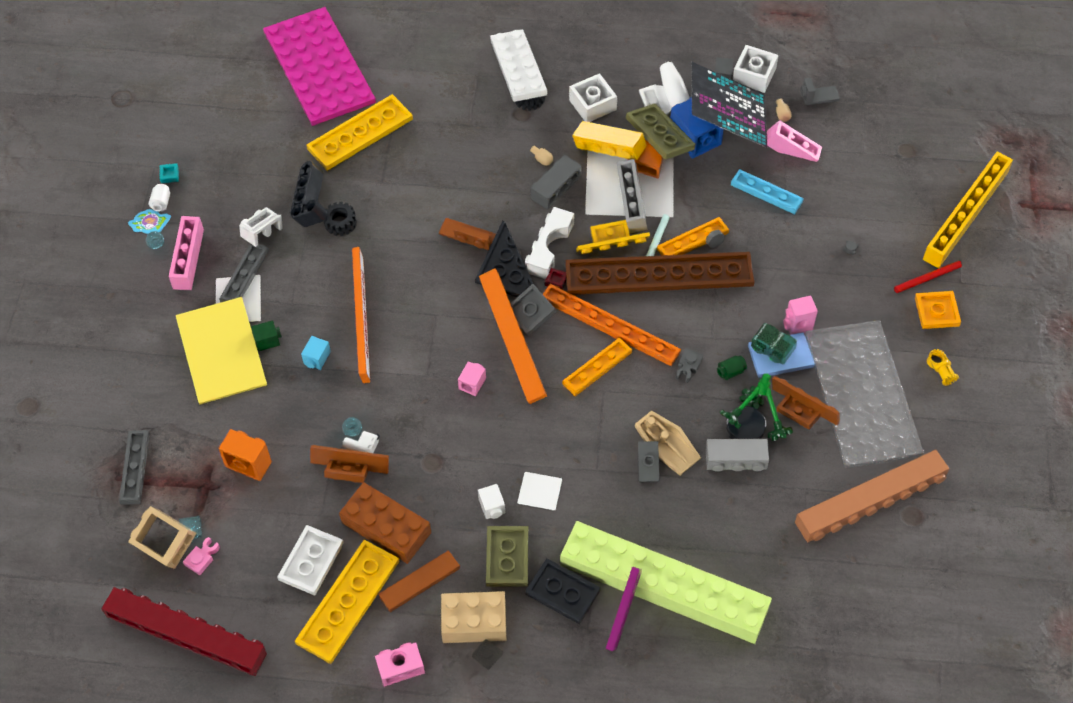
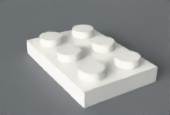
[277,525,344,595]

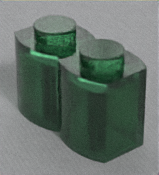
[751,323,797,364]

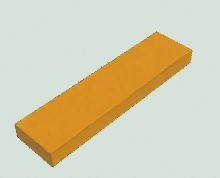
[657,217,729,256]
[562,338,632,397]

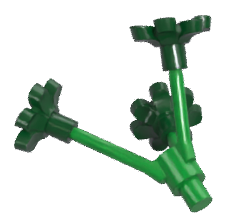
[720,373,793,441]

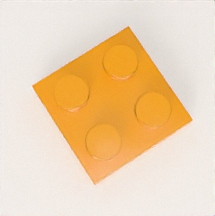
[915,291,961,329]

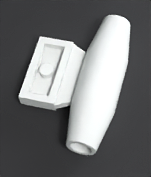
[639,62,690,115]

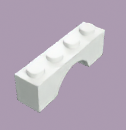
[525,207,574,279]

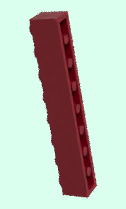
[101,587,267,676]

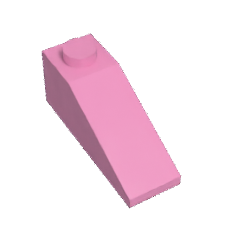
[767,120,822,162]

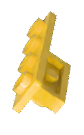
[576,220,650,254]

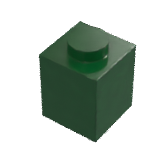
[251,320,282,352]

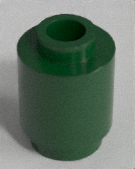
[717,355,747,380]

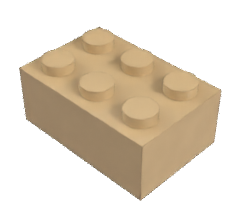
[441,591,506,643]

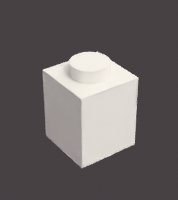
[478,484,505,519]

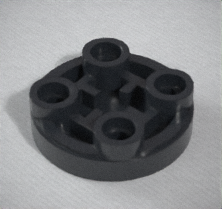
[726,406,766,439]

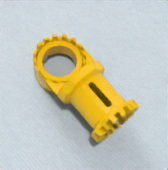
[927,349,959,386]

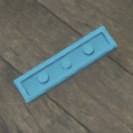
[731,169,804,214]

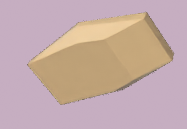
[635,411,701,476]

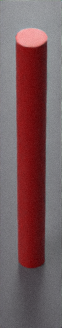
[894,260,962,293]

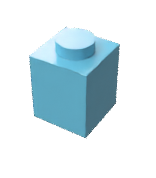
[301,336,331,370]

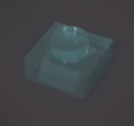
[179,516,202,539]

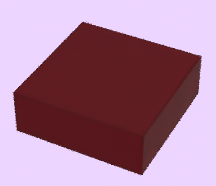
[544,268,567,290]

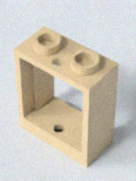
[128,506,197,569]

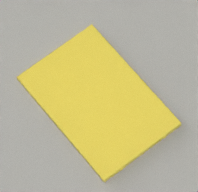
[176,297,267,405]

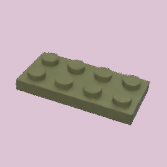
[625,103,696,160]

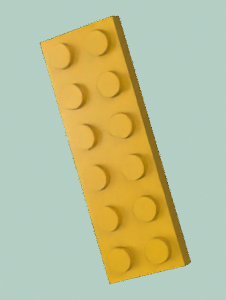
[306,94,413,171]
[295,540,400,664]

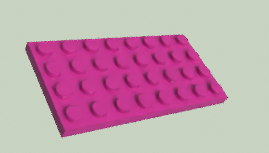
[263,7,376,126]

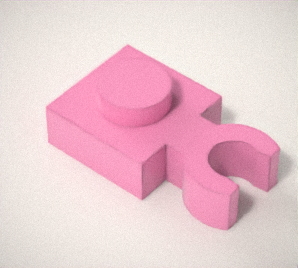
[183,537,220,575]

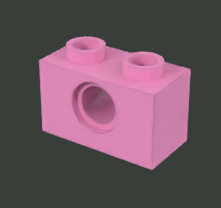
[783,296,818,335]
[375,643,425,687]

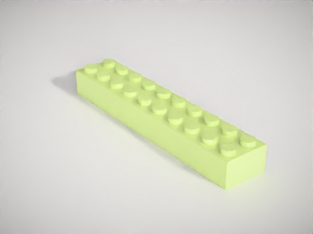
[560,521,772,644]

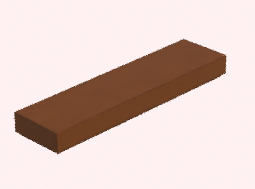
[378,550,460,612]

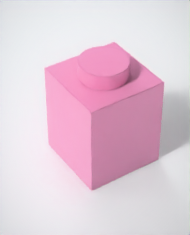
[458,361,486,396]

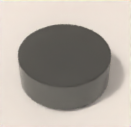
[706,230,725,248]

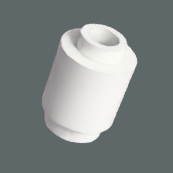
[149,184,170,211]

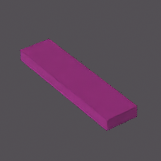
[606,567,642,651]

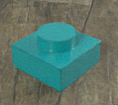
[160,163,179,183]

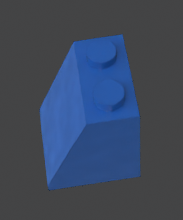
[670,97,724,159]

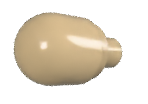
[776,99,792,122]
[530,146,553,166]

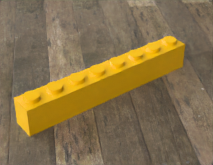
[923,152,1013,268]

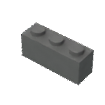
[530,155,581,210]

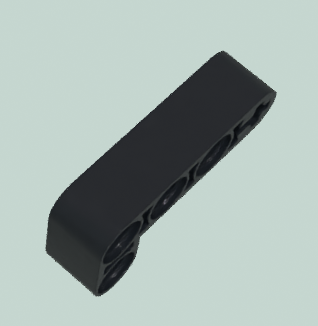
[290,161,328,227]

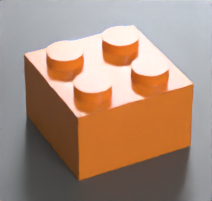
[218,429,272,481]

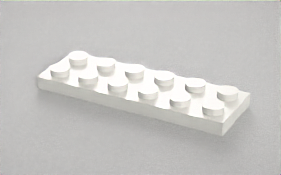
[490,29,547,102]

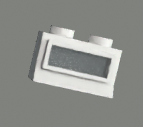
[239,207,283,247]

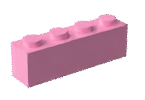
[169,216,204,290]

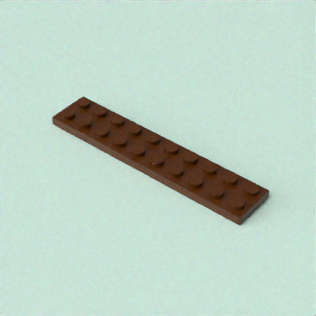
[565,252,754,295]

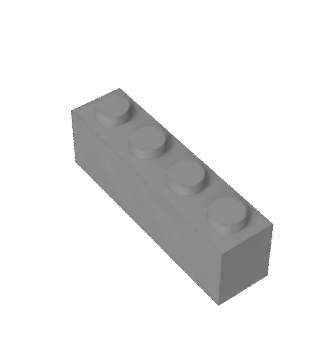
[617,159,648,233]

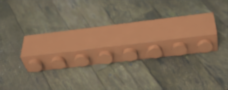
[795,450,949,543]

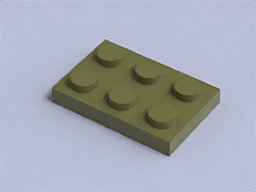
[486,526,528,587]

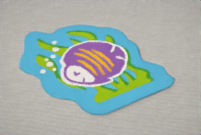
[128,209,171,234]

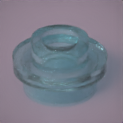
[146,231,165,249]
[342,417,362,437]

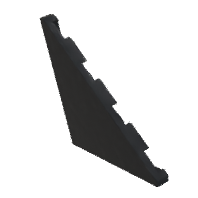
[475,220,534,297]

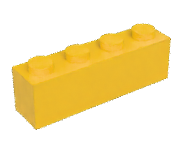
[572,121,647,161]

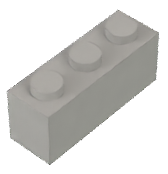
[706,439,769,471]

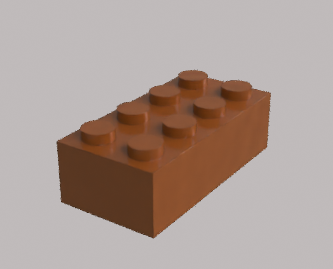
[339,482,431,564]

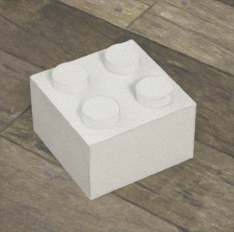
[733,45,778,93]
[569,73,617,122]

